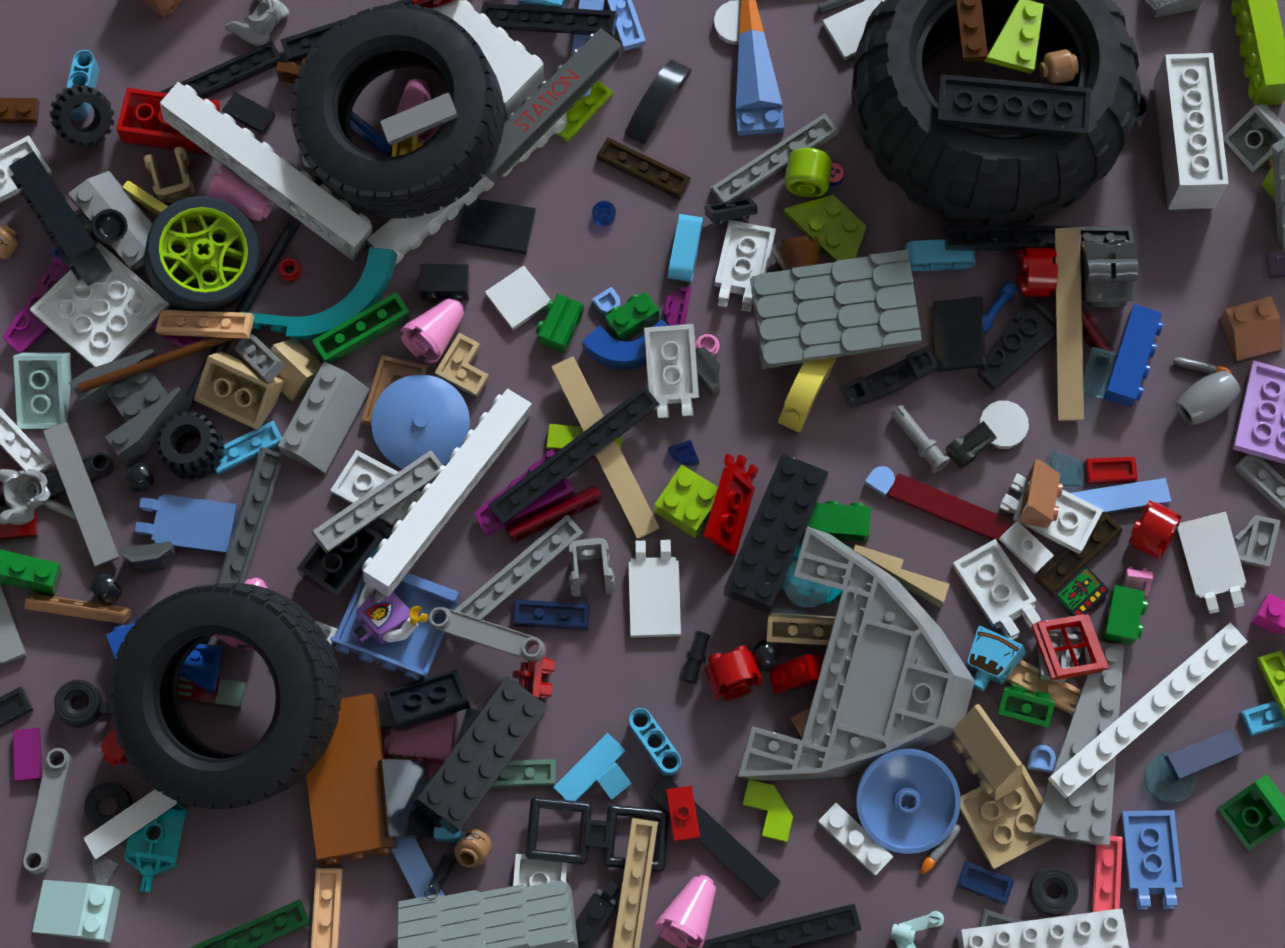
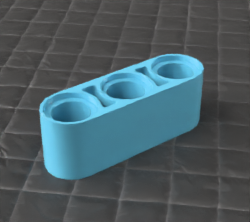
[66,50,99,121]
[668,214,703,282]
[904,239,976,271]
[629,708,681,777]

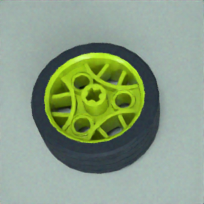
[144,196,260,312]

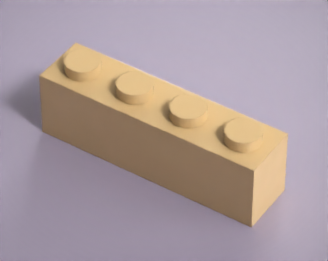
[767,613,835,645]

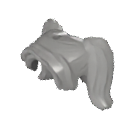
[225,0,290,47]
[0,469,50,525]

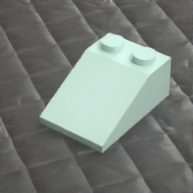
[13,352,72,429]
[32,880,121,943]

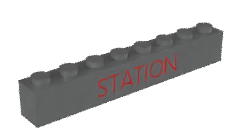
[485,28,623,183]

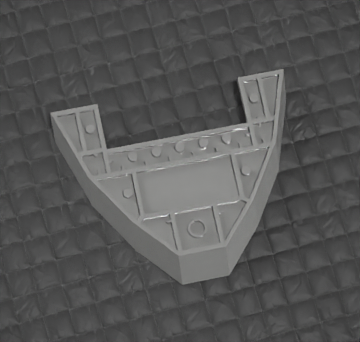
[737,527,975,781]

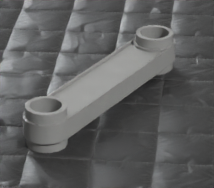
[429,607,546,662]
[23,748,72,874]

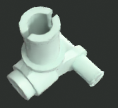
[891,911,944,948]

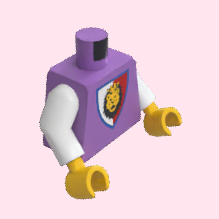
[352,583,428,644]

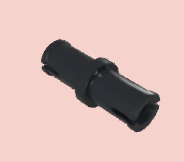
[681,631,711,684]

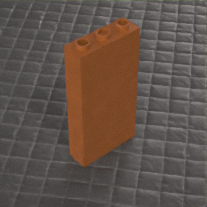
[306,693,397,866]

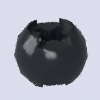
[125,461,153,493]
[90,573,122,605]
[752,639,781,672]

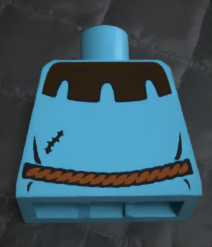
[967,626,1026,692]

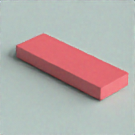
[1091,836,1123,912]

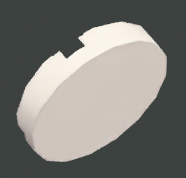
[714,0,741,45]
[979,401,1029,449]

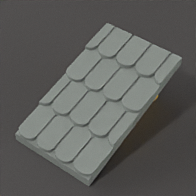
[750,250,922,370]
[398,881,578,948]

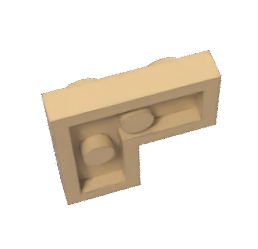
[434,333,489,397]

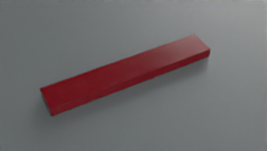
[888,473,1036,545]

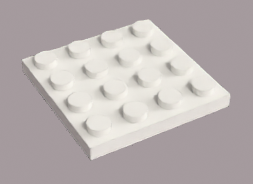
[30,243,170,367]

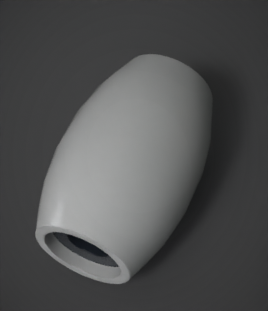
[1176,370,1240,426]

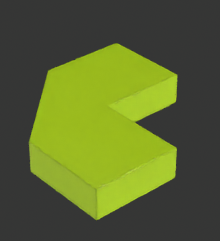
[743,779,793,843]

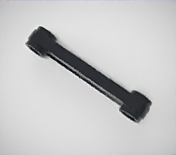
[0,452,114,512]

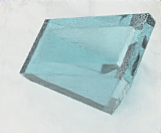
[1083,347,1116,398]
[1044,451,1084,487]

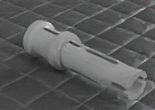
[890,405,950,473]

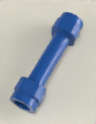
[984,281,1017,335]

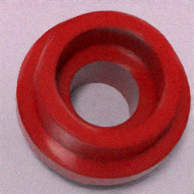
[277,258,302,282]

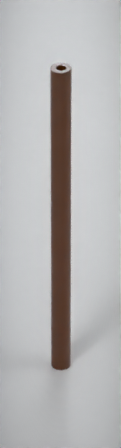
[77,337,238,393]

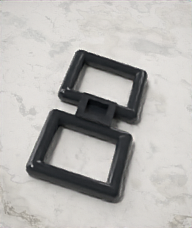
[525,797,669,872]

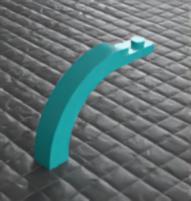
[241,247,398,340]

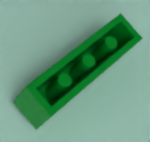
[312,292,410,365]
[803,501,871,543]
[0,549,62,596]

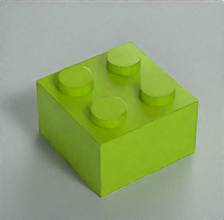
[654,465,718,539]

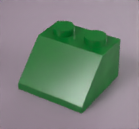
[1217,774,1285,851]

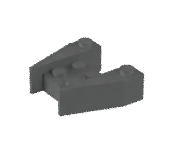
[69,349,189,465]

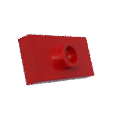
[666,785,700,842]

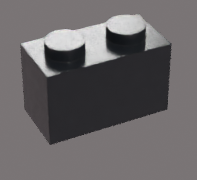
[419,264,470,302]

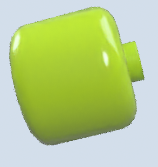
[784,148,832,198]

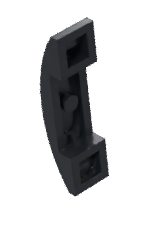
[625,59,691,144]
[840,346,939,408]

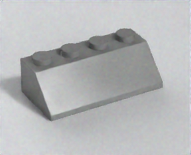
[68,171,152,272]
[278,362,370,474]

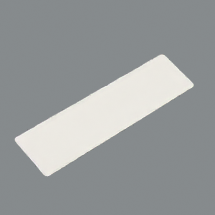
[84,789,177,859]

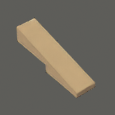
[854,545,949,609]

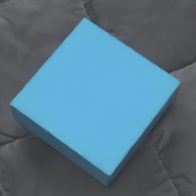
[595,762,632,800]
[434,827,462,842]

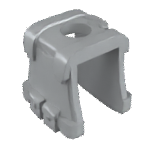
[569,538,615,597]

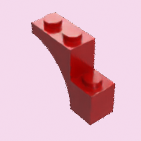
[769,654,824,694]

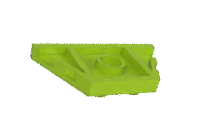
[784,195,867,262]

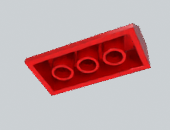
[116,87,220,155]

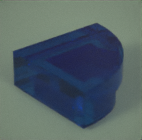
[668,440,699,465]

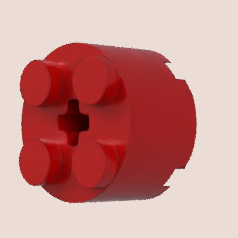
[1015,248,1058,297]
[1128,500,1183,560]
[704,645,763,701]

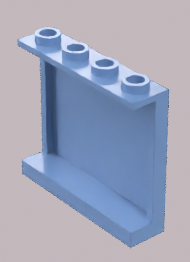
[330,558,461,681]

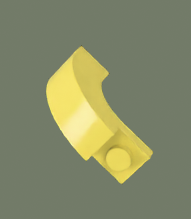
[777,357,837,433]

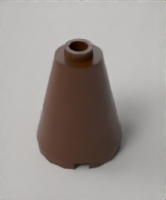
[772,236,820,271]

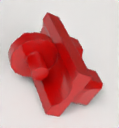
[512,652,555,699]

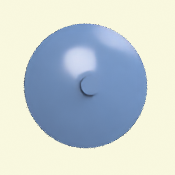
[371,375,470,469]
[856,749,961,854]

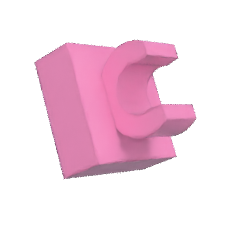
[1123,566,1153,597]

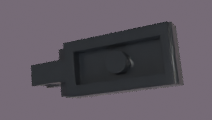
[575,880,619,948]

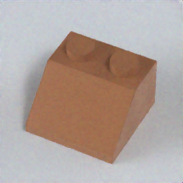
[1219,296,1283,363]
[1018,459,1063,529]

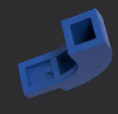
[582,319,668,370]

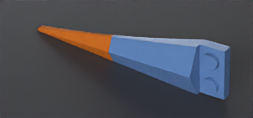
[735,0,785,136]

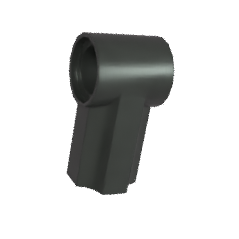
[945,421,997,469]

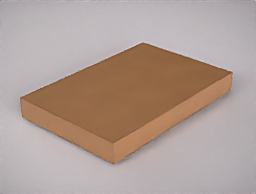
[361,355,429,426]

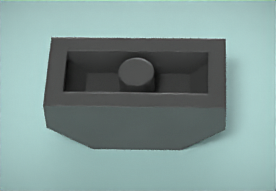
[696,346,721,397]
[121,541,177,572]

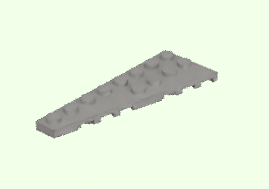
[1032,641,1124,847]

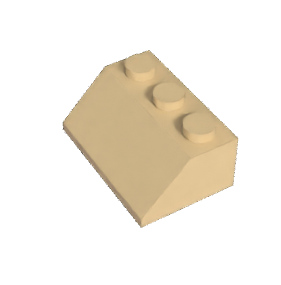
[194,352,284,430]
[951,704,1022,801]

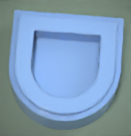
[592,287,620,316]
[865,466,895,497]
[1027,745,1056,774]

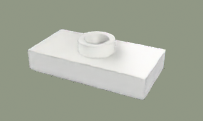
[999,521,1054,574]

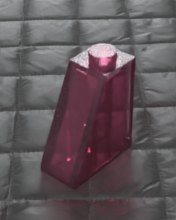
[384,713,455,763]

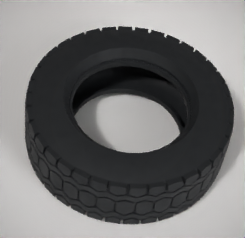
[291,4,505,218]
[109,582,342,809]

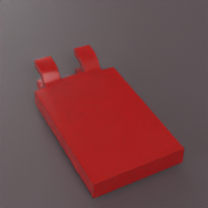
[704,454,758,556]

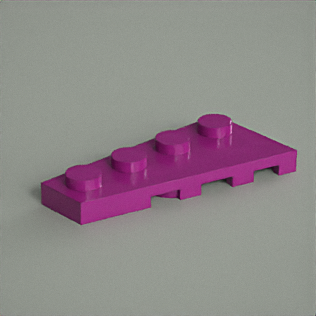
[2,255,71,354]
[474,449,574,537]

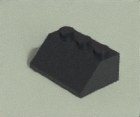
[297,509,383,598]

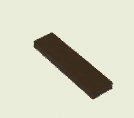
[596,137,691,200]
[1034,512,1123,597]

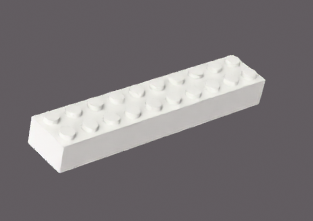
[160,82,372,262]

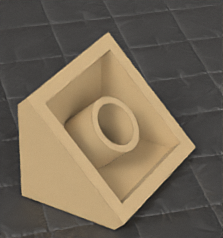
[271,338,322,403]

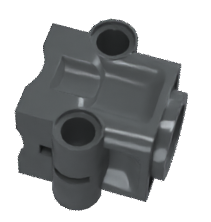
[1081,240,1138,307]

